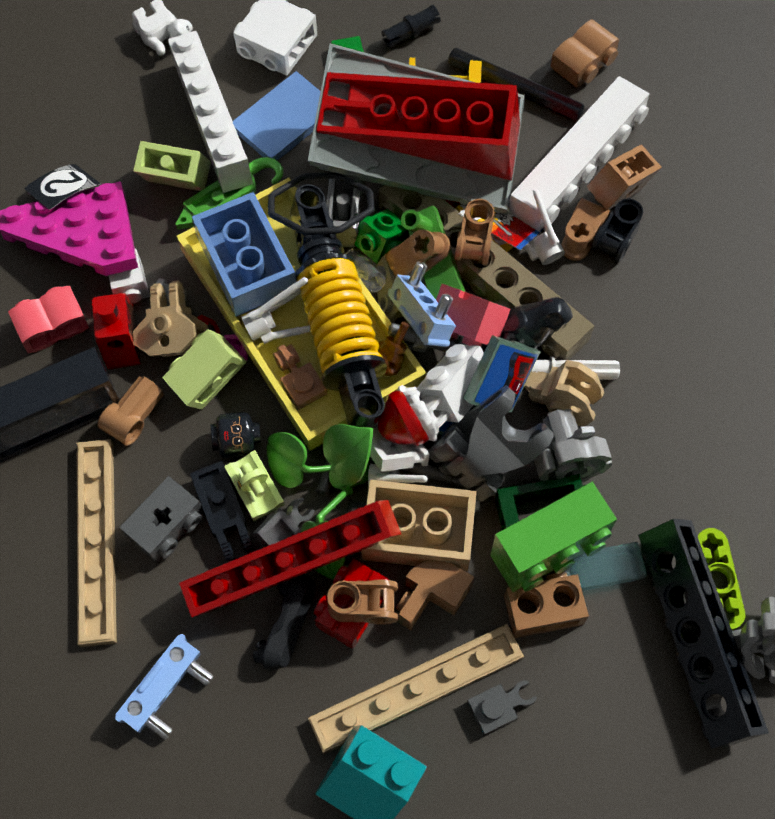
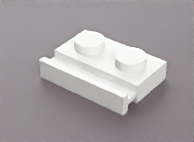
[370,422,429,472]

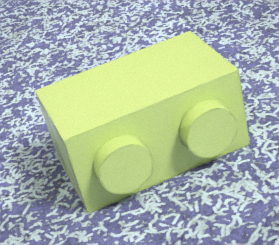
[133,141,211,191]
[162,329,247,410]

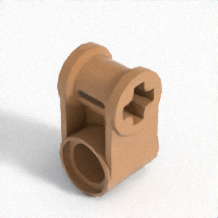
[561,198,611,261]
[455,199,494,265]
[385,230,450,277]
[327,580,398,624]

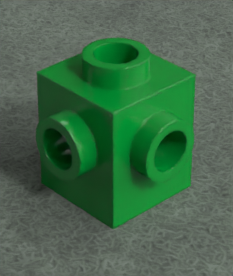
[354,209,409,264]

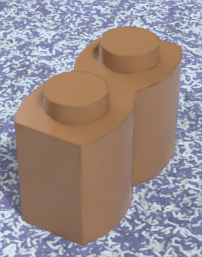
[551,19,619,88]

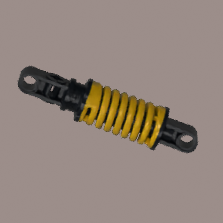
[290,184,387,429]

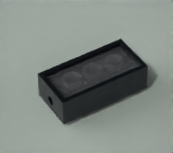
[0,347,120,462]

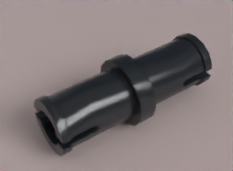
[381,5,441,48]

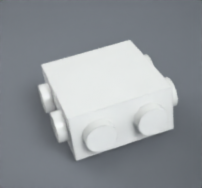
[234,0,318,76]

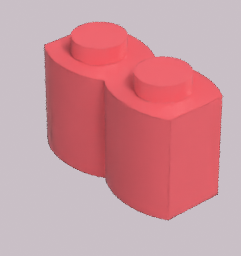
[8,286,89,353]

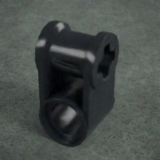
[591,198,644,263]

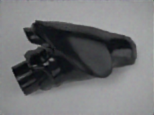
[483,297,573,352]

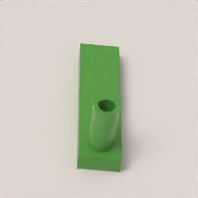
[401,206,465,339]

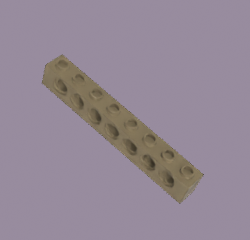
[379,185,595,360]

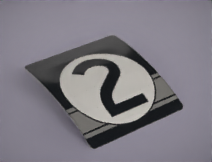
[24,164,101,210]

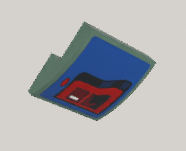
[463,335,541,412]

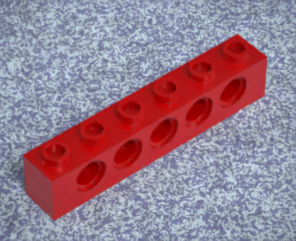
[179,500,401,617]

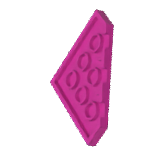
[0,181,138,276]

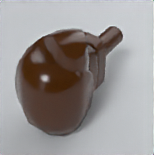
[378,322,410,378]

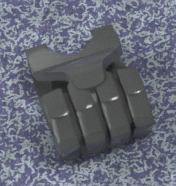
[428,385,554,501]

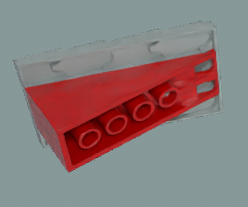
[308,43,524,214]

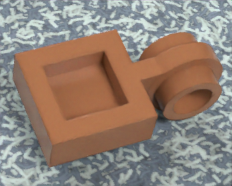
[273,344,327,410]

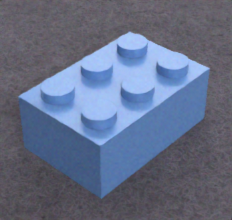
[192,192,296,317]

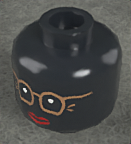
[210,412,261,459]

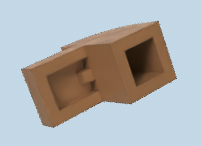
[396,560,474,630]

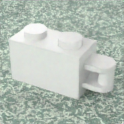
[417,344,484,429]

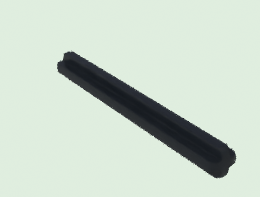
[448,48,585,120]

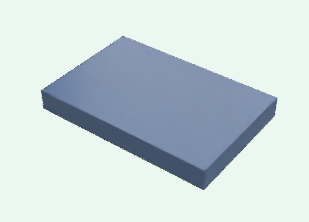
[233,71,320,161]

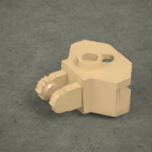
[133,280,208,357]
[524,360,604,427]

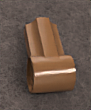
[98,376,164,446]

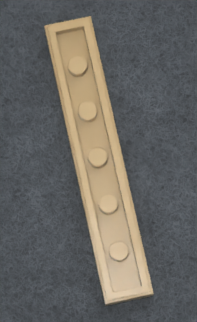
[77,439,117,647]
[308,624,524,754]

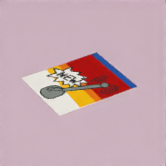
[458,209,544,250]

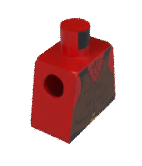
[92,293,141,370]

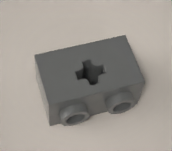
[119,476,204,564]

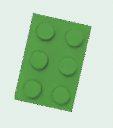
[490,481,617,592]

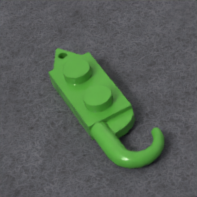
[176,157,283,230]

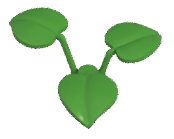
[267,424,373,580]

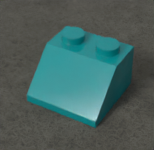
[315,725,427,819]

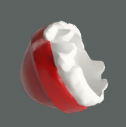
[378,385,439,446]

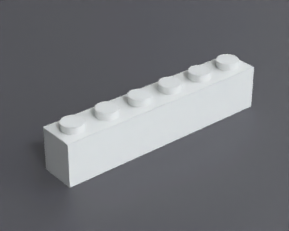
[168,31,253,193]
[509,76,650,231]

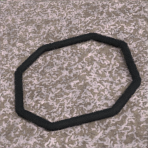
[268,172,375,235]

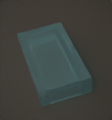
[570,542,647,591]

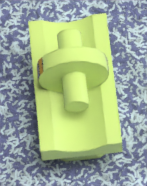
[224,450,285,521]

